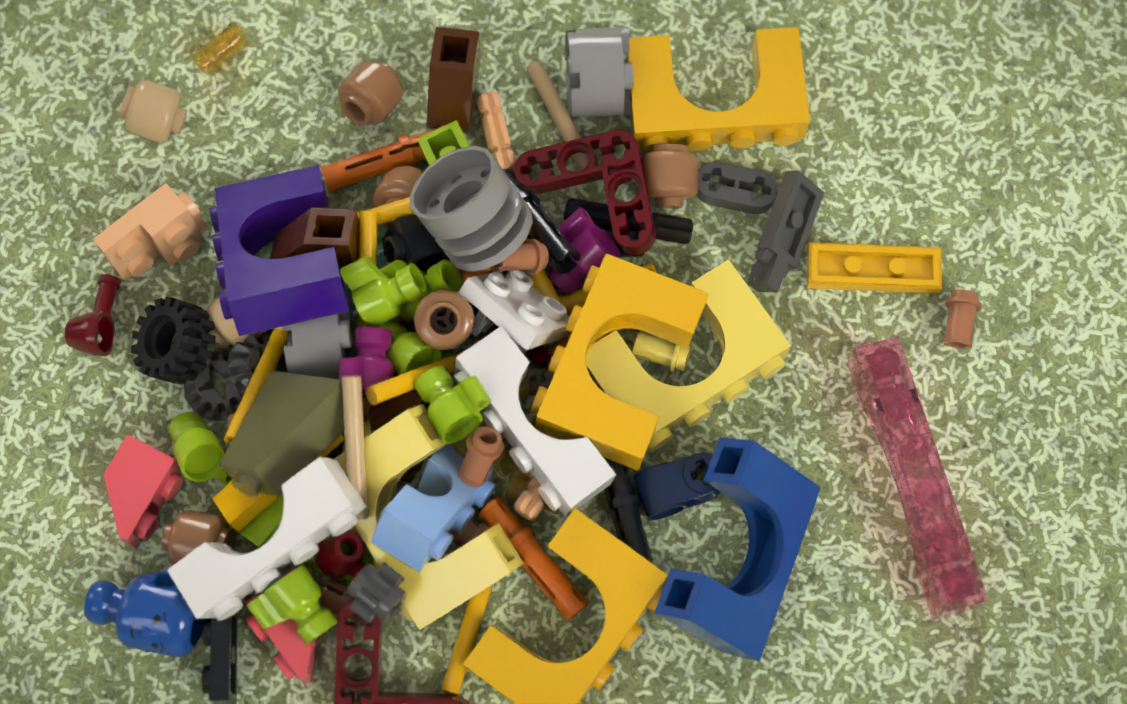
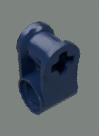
[633,452,721,521]

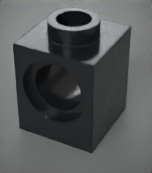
[381,214,450,272]

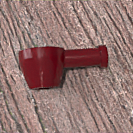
[65,274,121,356]
[314,530,367,578]

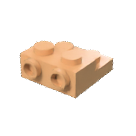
[93,183,208,282]

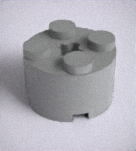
[565,27,633,117]
[282,297,359,379]

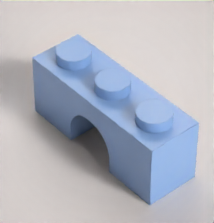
[371,441,498,572]

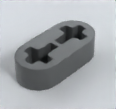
[697,162,778,214]

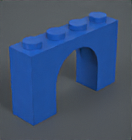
[654,437,821,661]

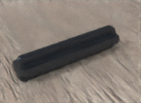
[564,198,694,244]

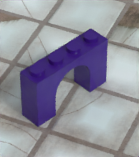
[209,165,349,336]

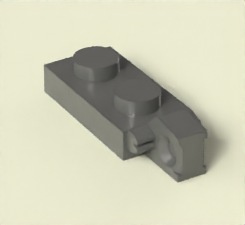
[748,170,825,293]

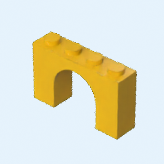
[626,27,810,153]
[530,253,709,471]
[463,508,668,704]

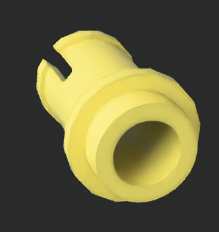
[632,330,692,373]

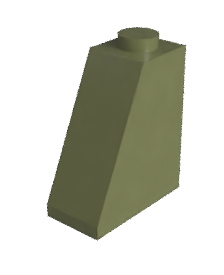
[219,371,365,496]

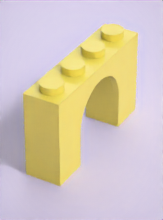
[586,259,791,451]
[334,404,524,630]

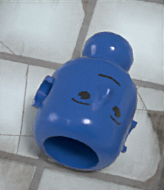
[84,571,205,657]

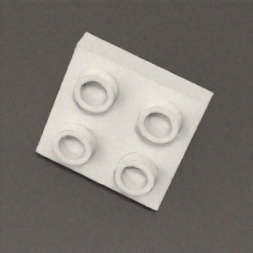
[459,270,570,354]

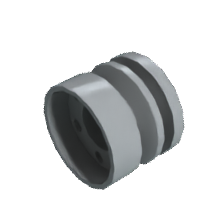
[410,146,533,272]

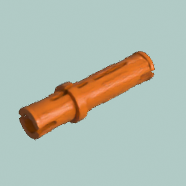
[321,124,445,193]
[477,496,590,622]

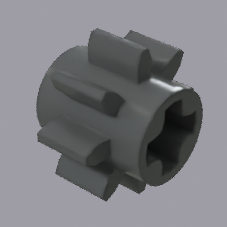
[347,562,407,623]

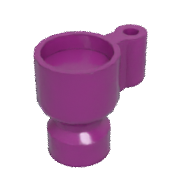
[548,207,621,295]
[338,327,394,398]

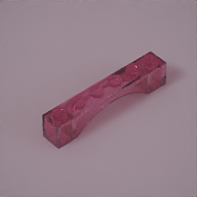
[847,336,989,621]

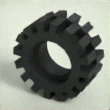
[131,297,216,385]

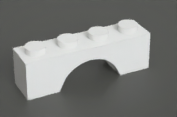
[453,326,616,517]
[167,457,367,621]

